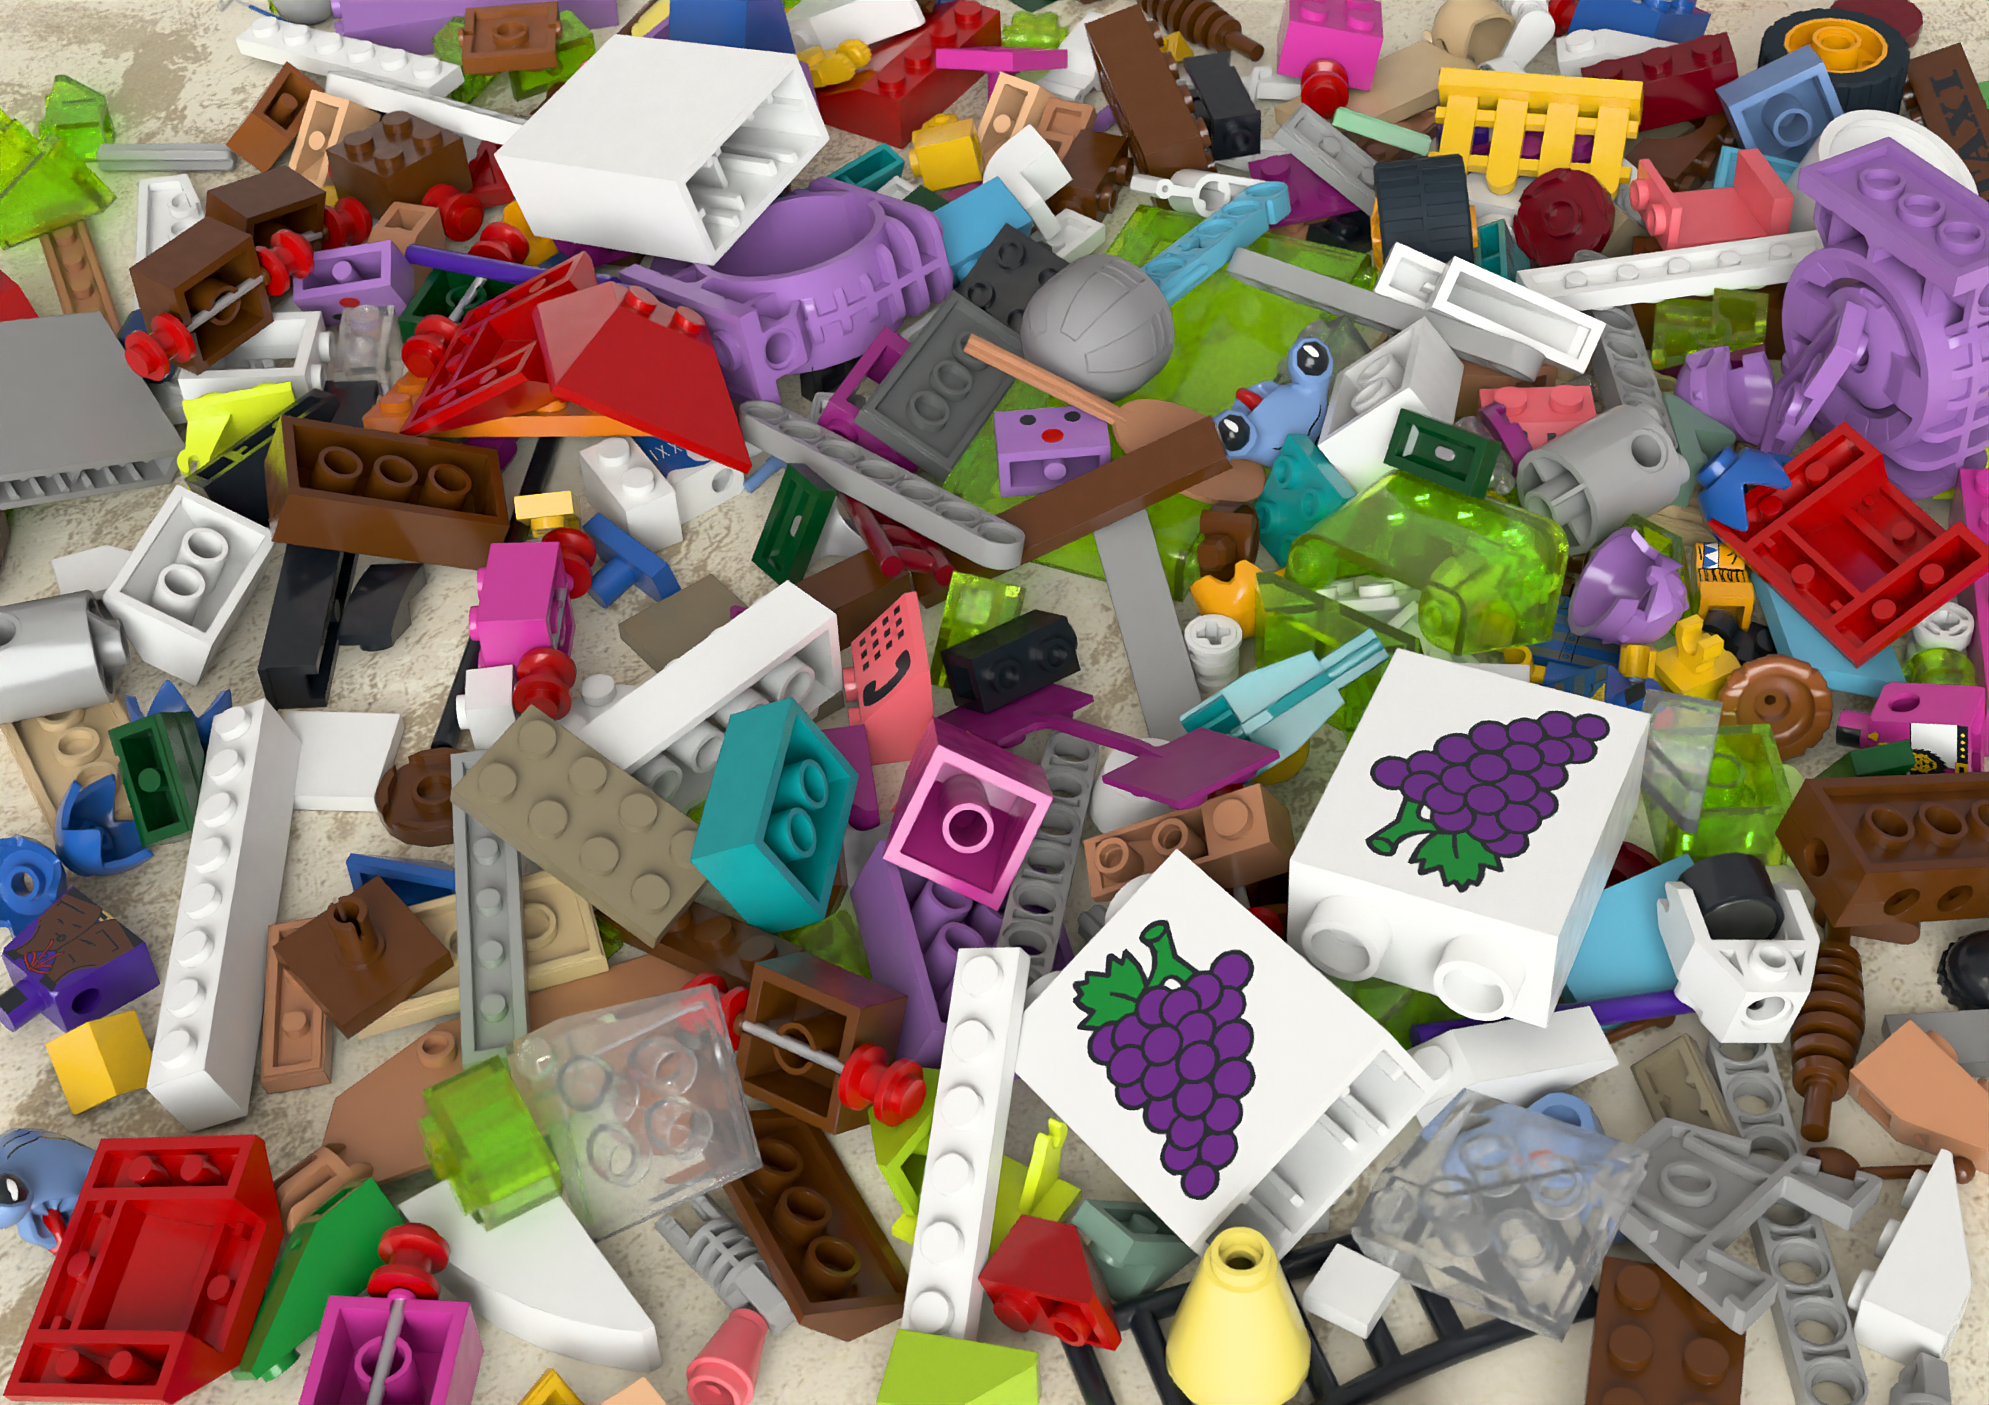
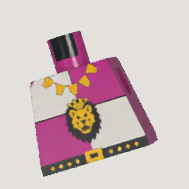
[1836,682,1985,775]

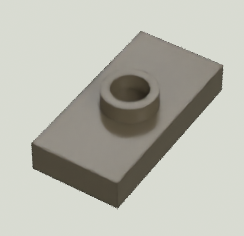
[1630,1033,1742,1138]

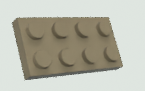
[450,704,710,949]

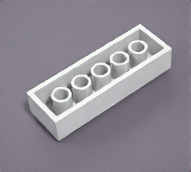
[573,580,844,815]

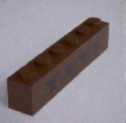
[1902,42,1989,202]

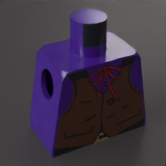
[0,886,160,1033]

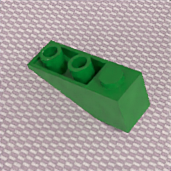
[230,1177,405,1382]

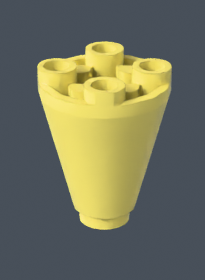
[1166,1227,1311,1405]

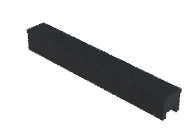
[257,380,379,711]

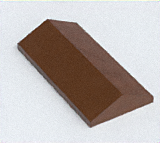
[688,1109,909,1342]

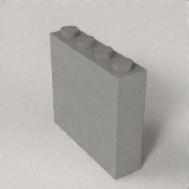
[0,311,186,510]

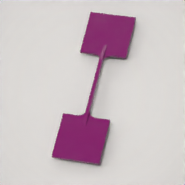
[1247,128,1595,229]
[936,683,1280,810]

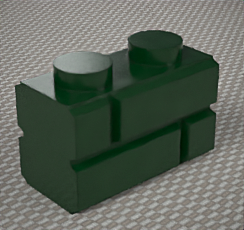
[108,711,206,847]

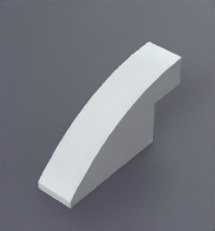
[1372,242,1606,375]
[397,1179,663,1373]

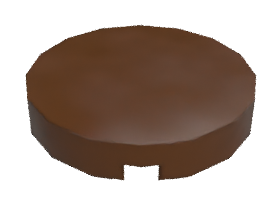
[376,747,469,847]

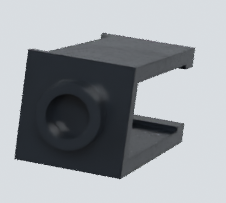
[1184,51,1261,161]

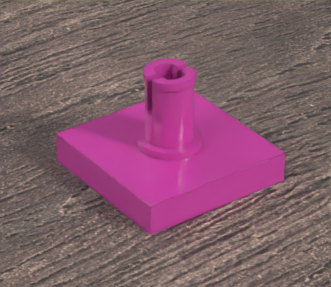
[936,46,1068,102]

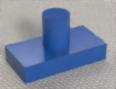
[582,512,682,609]

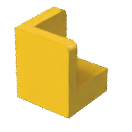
[45,1009,152,1115]

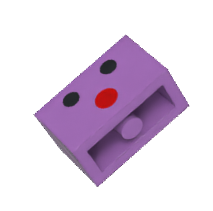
[293,240,414,328]
[993,406,1111,497]

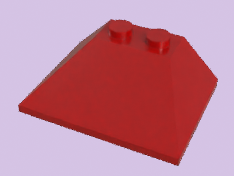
[399,251,598,437]
[532,281,752,474]
[1707,421,1989,669]
[3,1134,284,1405]

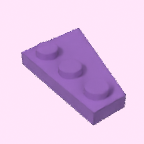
[1758,300,1869,456]

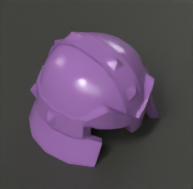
[1674,346,1776,445]
[1567,526,1690,646]

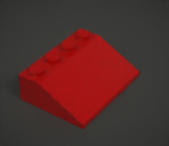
[814,0,1002,149]

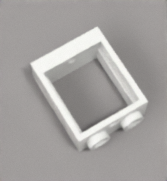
[178,311,336,400]

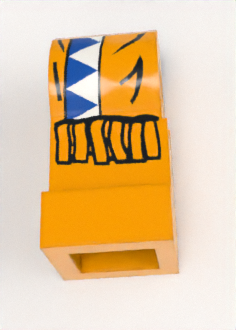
[1691,542,1754,635]

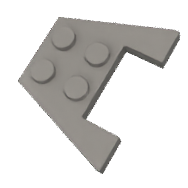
[1587,1117,1883,1335]

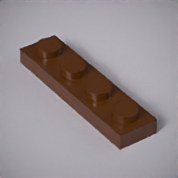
[594,901,805,990]

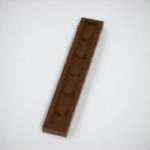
[910,415,1233,609]

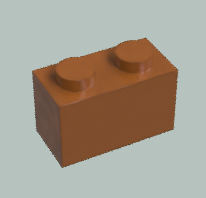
[226,61,325,173]

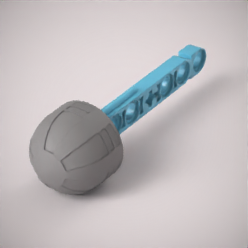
[1020,181,1291,405]

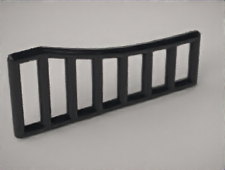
[1059,1182,1598,1405]

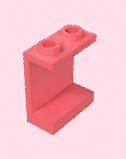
[1629,148,1794,251]

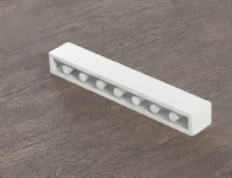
[146,698,302,1133]

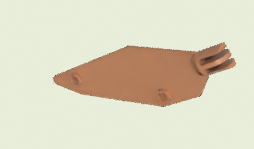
[273,929,797,1237]

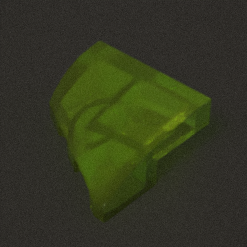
[1650,288,1769,370]

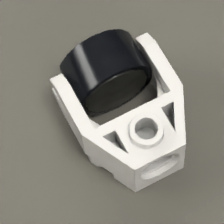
[1657,852,1820,1043]

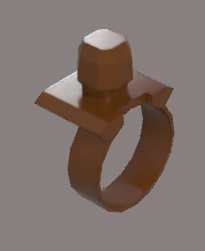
[1197,500,1260,582]

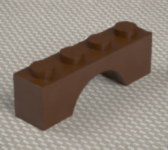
[1625,112,1739,193]

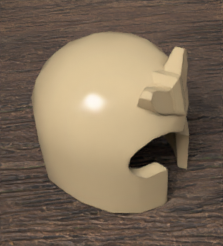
[1422,0,1516,65]

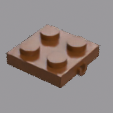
[458,1,563,76]

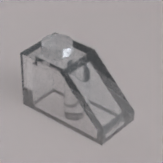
[1640,688,1723,834]

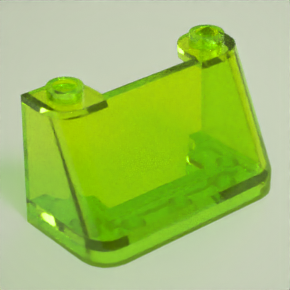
[0,108,117,251]
[1283,469,1569,656]

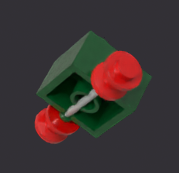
[398,222,530,380]

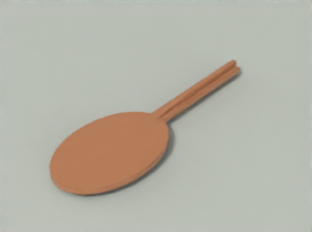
[963,333,1266,505]

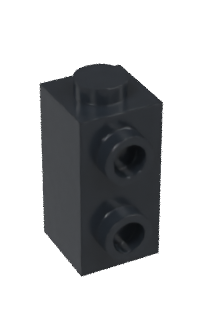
[940,609,1081,714]

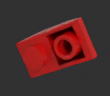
[977,1214,1122,1351]

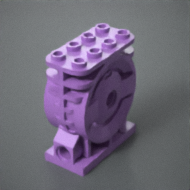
[1781,137,1989,501]
[618,176,954,405]

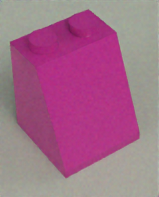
[882,716,1054,911]

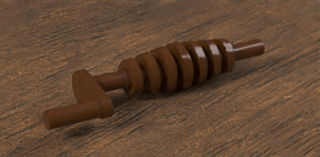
[1077,0,1264,62]
[1790,900,1921,1142]

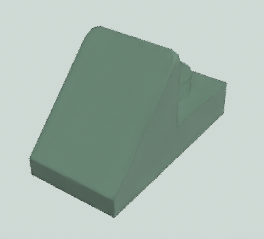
[1662,393,1736,507]
[1071,1199,1198,1303]

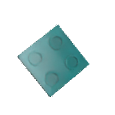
[1254,433,1393,591]

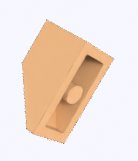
[977,72,1060,170]
[289,90,381,188]

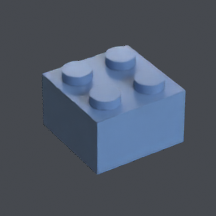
[1715,45,1844,163]

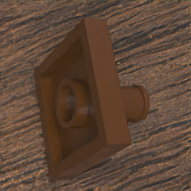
[272,876,454,1040]

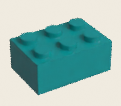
[690,697,859,934]

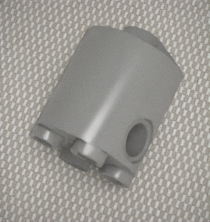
[1516,402,1690,556]
[0,590,130,725]

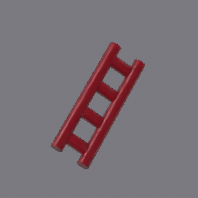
[836,489,957,586]

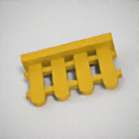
[1428,67,1643,200]

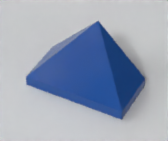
[346,853,456,907]

